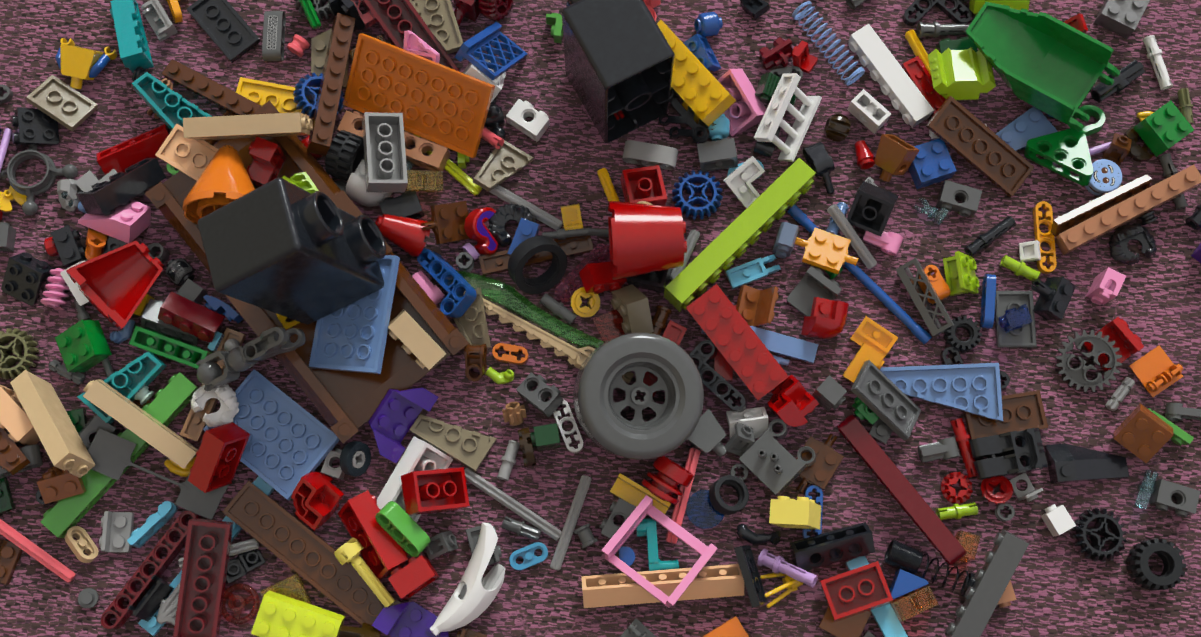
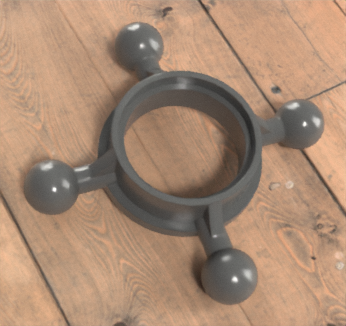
[0,144,78,216]

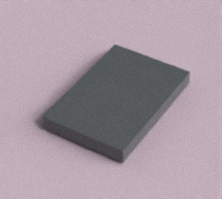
[994,291,1037,348]

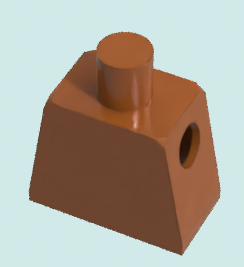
[874,134,919,182]

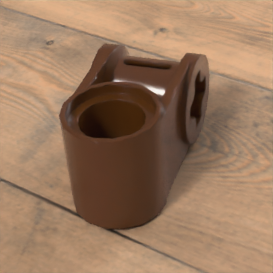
[464,343,487,382]

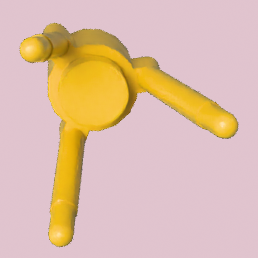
[760,572,803,608]

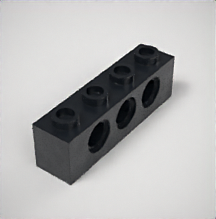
[789,522,875,572]

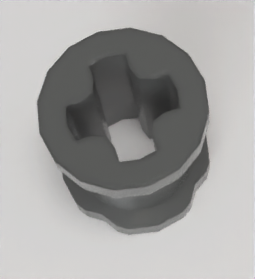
[456,252,474,273]
[574,523,598,549]

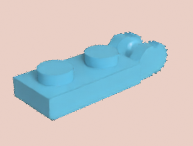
[725,254,781,290]
[127,501,178,548]

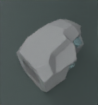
[57,179,81,212]

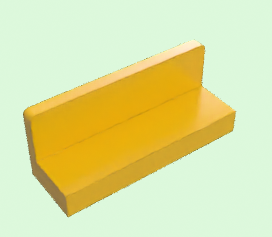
[610,473,671,514]

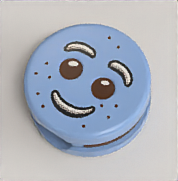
[1085,159,1122,196]

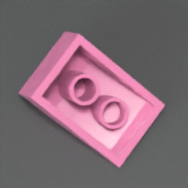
[78,200,151,244]

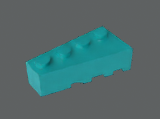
[132,72,212,131]

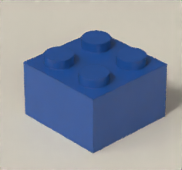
[908,138,956,189]

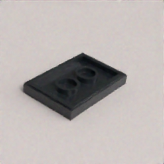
[734,545,768,608]

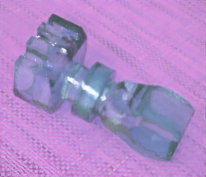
[914,198,949,226]

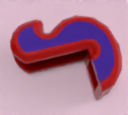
[464,207,498,255]

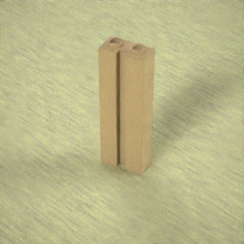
[183,112,313,140]
[10,370,95,478]
[83,379,198,469]

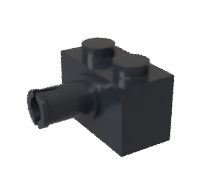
[1031,277,1076,320]

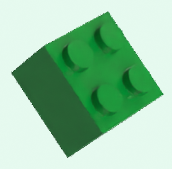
[1133,100,1194,157]
[55,320,112,372]

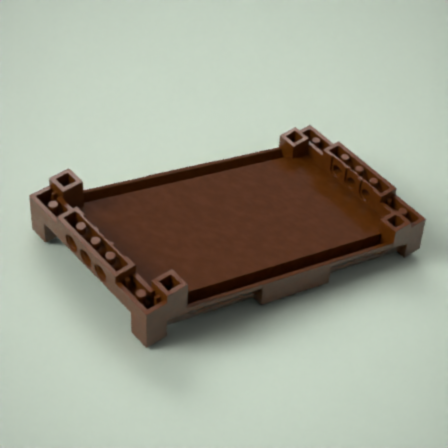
[145,100,469,443]

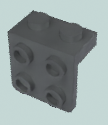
[787,266,842,316]

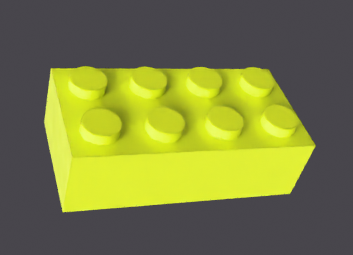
[251,590,346,637]

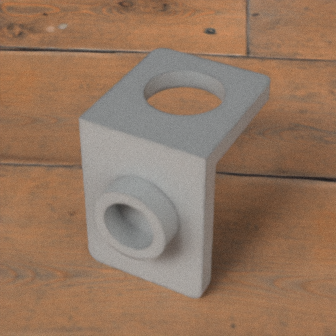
[1009,473,1043,502]

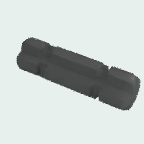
[48,360,85,385]

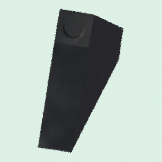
[1045,443,1129,484]

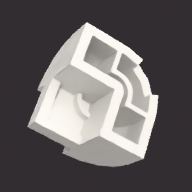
[345,159,393,208]

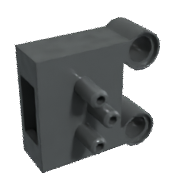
[739,419,817,497]

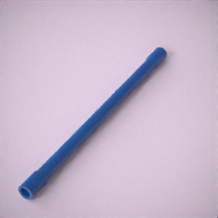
[787,205,932,345]

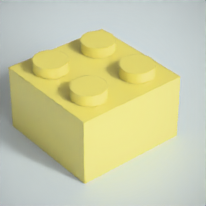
[769,496,821,530]

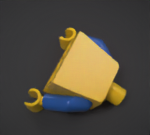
[55,38,117,89]

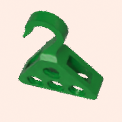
[1024,105,1106,186]

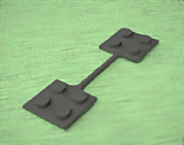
[88,428,229,520]

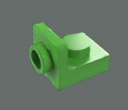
[546,13,563,43]

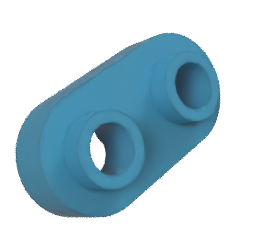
[509,542,548,570]

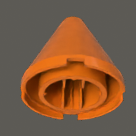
[182,145,255,225]

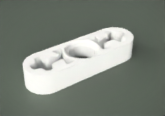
[553,399,583,453]

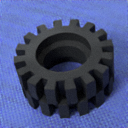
[944,316,982,353]

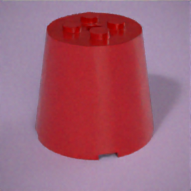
[608,201,687,280]

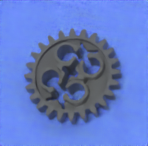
[1055,330,1122,392]

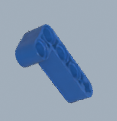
[417,248,477,319]

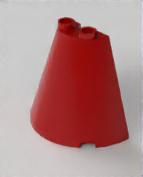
[66,241,164,330]

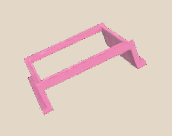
[602,495,718,608]

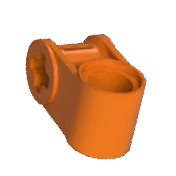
[85,228,108,260]
[918,265,951,304]

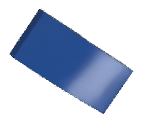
[203,295,243,323]

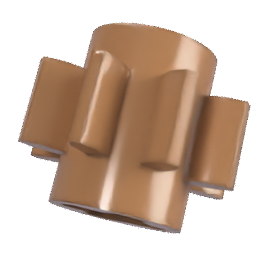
[502,401,527,426]

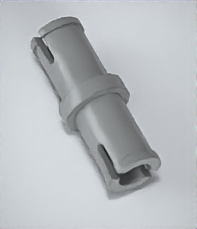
[497,440,520,481]

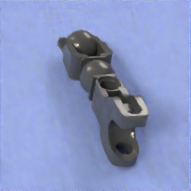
[196,327,305,391]

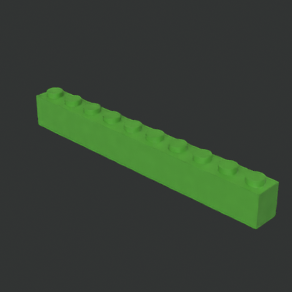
[40,372,199,538]

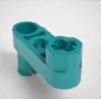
[636,518,679,571]

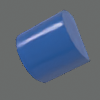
[619,546,635,567]

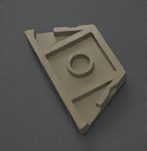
[311,28,349,89]

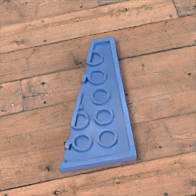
[880,363,1003,422]

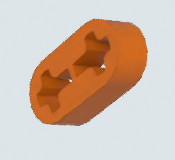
[492,343,529,365]

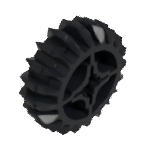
[1071,508,1128,562]

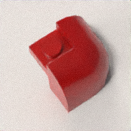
[801,297,849,339]
[767,375,819,427]
[291,472,344,531]

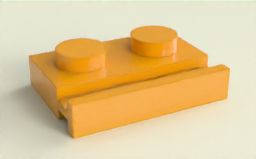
[850,316,898,360]

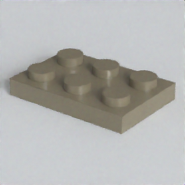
[26,75,98,132]

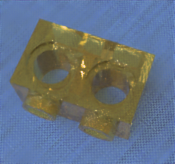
[405,170,443,192]

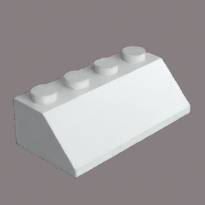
[377,437,453,523]

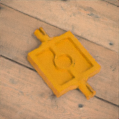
[795,228,859,274]

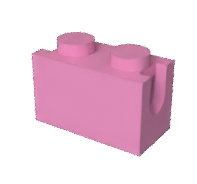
[1086,267,1126,305]

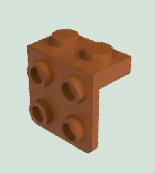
[37,466,86,504]

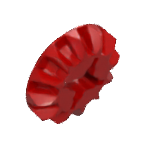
[941,472,973,504]
[980,476,1013,505]

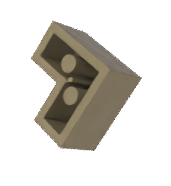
[611,284,654,334]

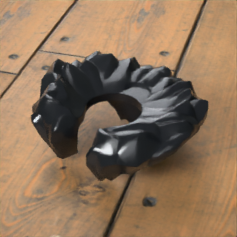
[488,203,536,246]
[1108,223,1157,265]

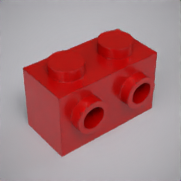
[579,262,627,294]

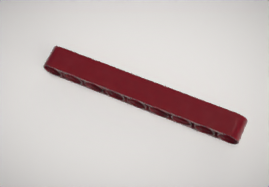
[836,414,967,566]

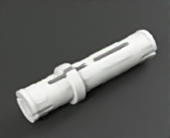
[1143,35,1173,90]

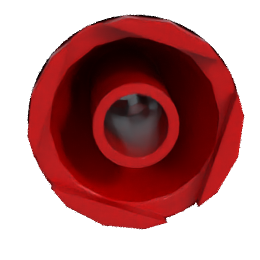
[375,214,430,257]

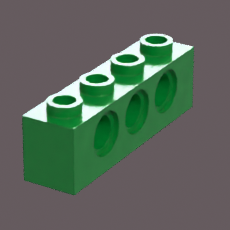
[129,326,214,369]

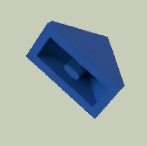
[889,569,929,599]

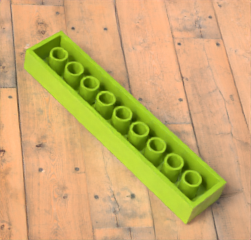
[664,158,816,312]

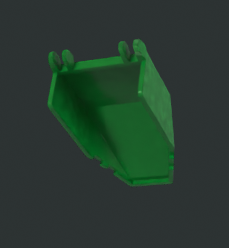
[965,2,1120,131]

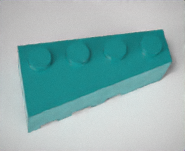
[110,0,154,73]
[77,351,167,424]

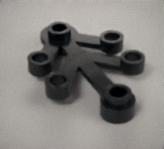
[659,87,710,143]

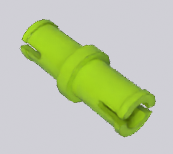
[1000,254,1040,282]
[936,502,978,521]

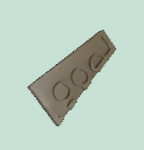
[409,414,497,472]

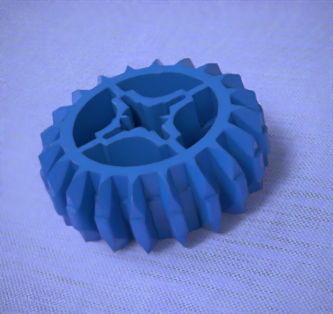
[293,72,344,118]
[672,170,723,220]

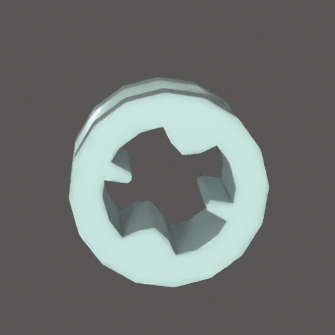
[134,386,154,405]

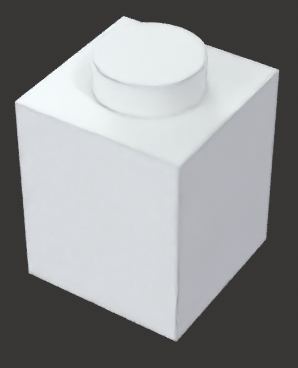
[1041,504,1076,537]

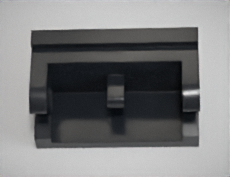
[127,575,174,622]

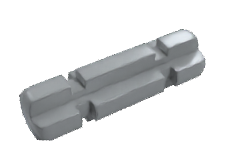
[1105,377,1135,411]

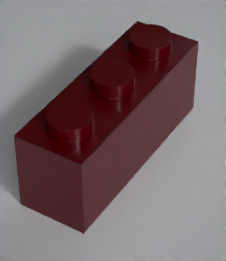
[158,291,225,343]

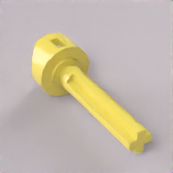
[334,538,395,607]

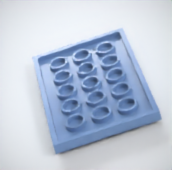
[309,255,400,374]
[203,369,340,501]

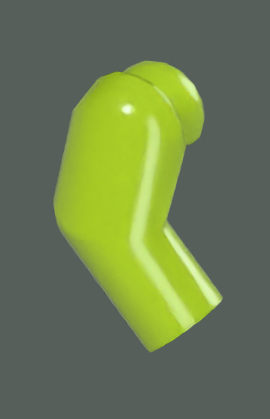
[485,367,514,385]

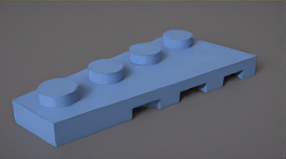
[996,106,1058,151]

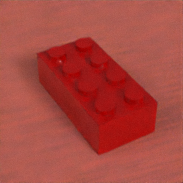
[338,490,408,580]

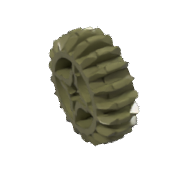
[0,328,40,380]

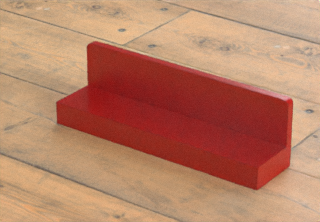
[96,124,170,175]

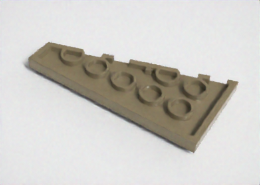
[409,0,463,54]

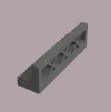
[895,258,954,336]

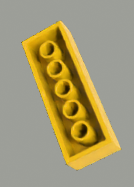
[657,20,736,127]

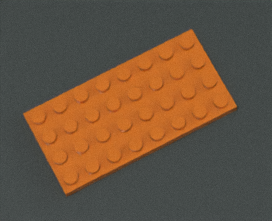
[343,33,495,158]

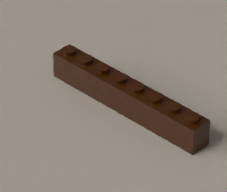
[307,13,356,156]

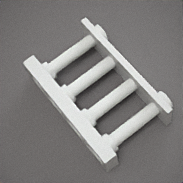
[754,73,822,162]

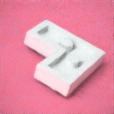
[723,156,765,209]

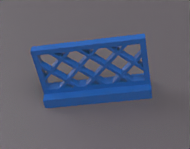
[455,22,528,80]

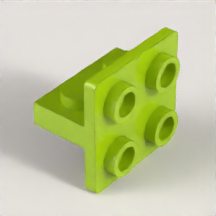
[943,251,980,296]

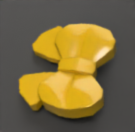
[0,185,27,212]

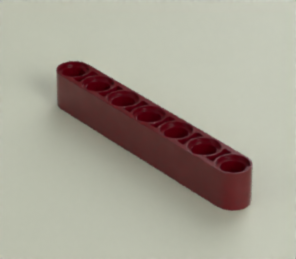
[100,511,201,629]

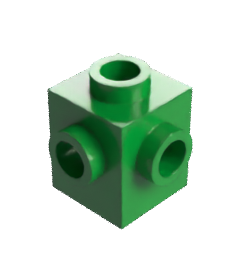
[852,397,879,425]

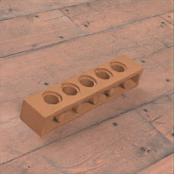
[337,110,450,175]

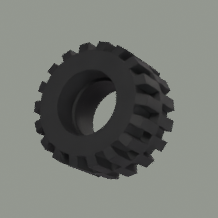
[325,130,364,182]
[1126,539,1186,591]

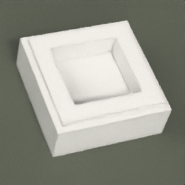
[1019,240,1041,262]

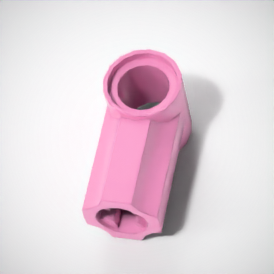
[862,231,904,256]
[412,271,446,306]

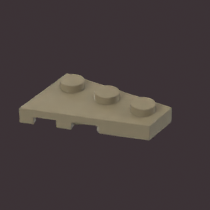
[473,140,534,192]
[451,287,491,350]

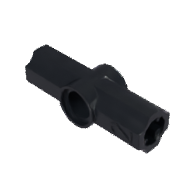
[1090,60,1145,103]

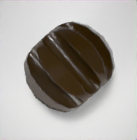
[824,114,851,142]

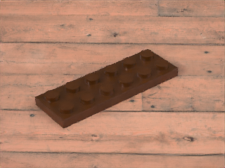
[926,96,1034,197]

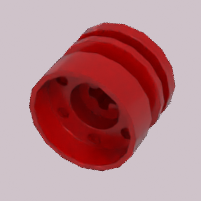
[641,456,694,505]

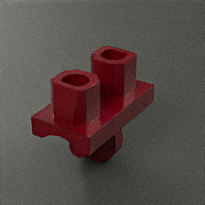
[759,37,792,70]

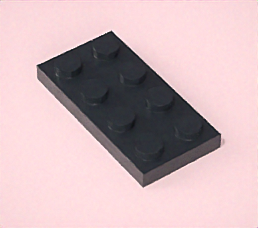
[187,0,261,63]

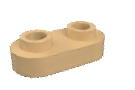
[65,526,99,563]

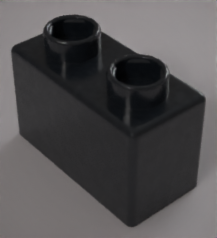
[562,0,675,143]
[198,178,386,325]

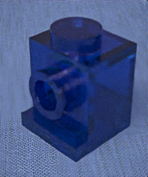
[998,304,1033,332]

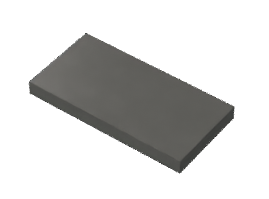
[851,360,921,441]

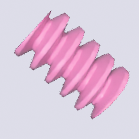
[40,268,70,310]

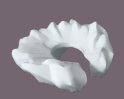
[191,384,239,428]

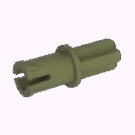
[1178,88,1194,125]

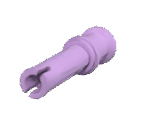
[757,549,818,588]

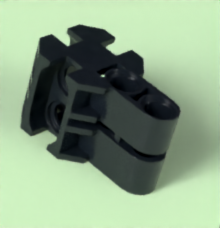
[969,428,1048,480]

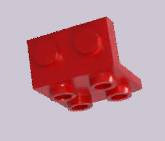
[1083,316,1144,371]

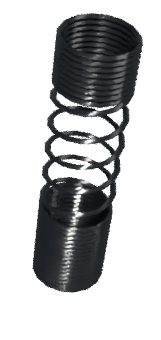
[884,539,976,597]

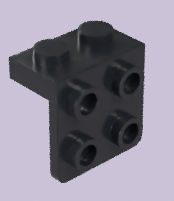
[11,107,59,151]
[1,252,55,306]

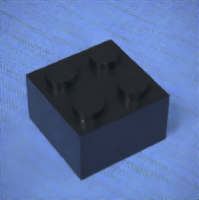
[847,181,899,236]

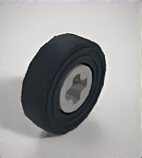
[340,441,371,477]

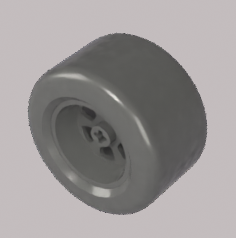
[573,333,704,460]

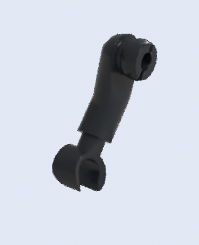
[737,524,781,545]

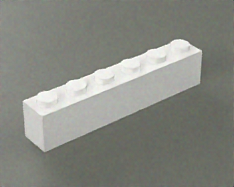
[848,24,934,128]

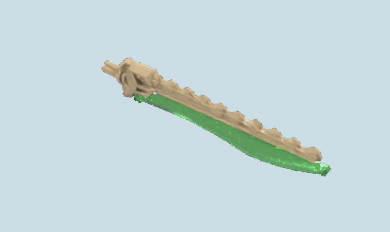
[452,270,634,384]

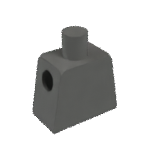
[686,409,727,458]

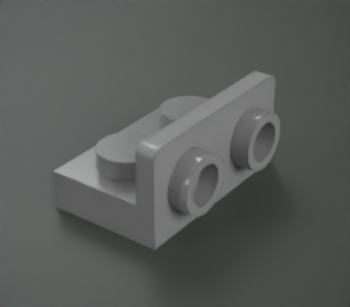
[99,511,134,553]

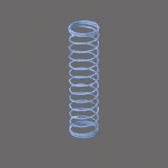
[792,1,865,86]

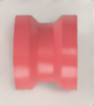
[286,34,310,57]

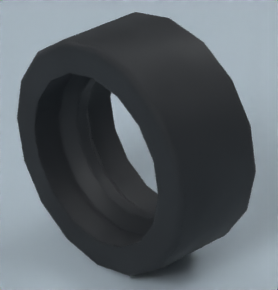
[709,475,749,515]

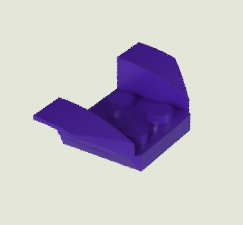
[368,387,438,463]
[372,601,449,637]

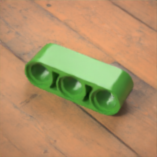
[375,501,430,557]

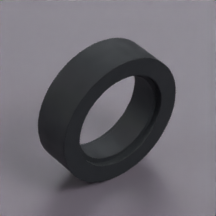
[508,236,567,294]

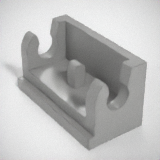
[141,0,178,42]

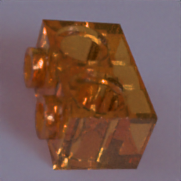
[890,586,939,622]

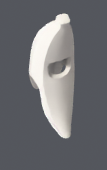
[430,523,505,636]

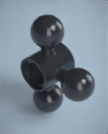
[486,97,506,139]

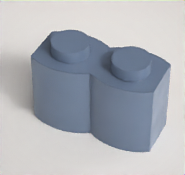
[772,222,799,258]

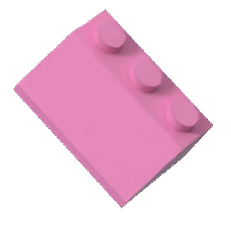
[718,68,766,137]

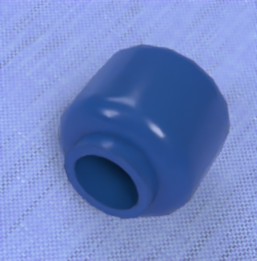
[694,12,723,37]

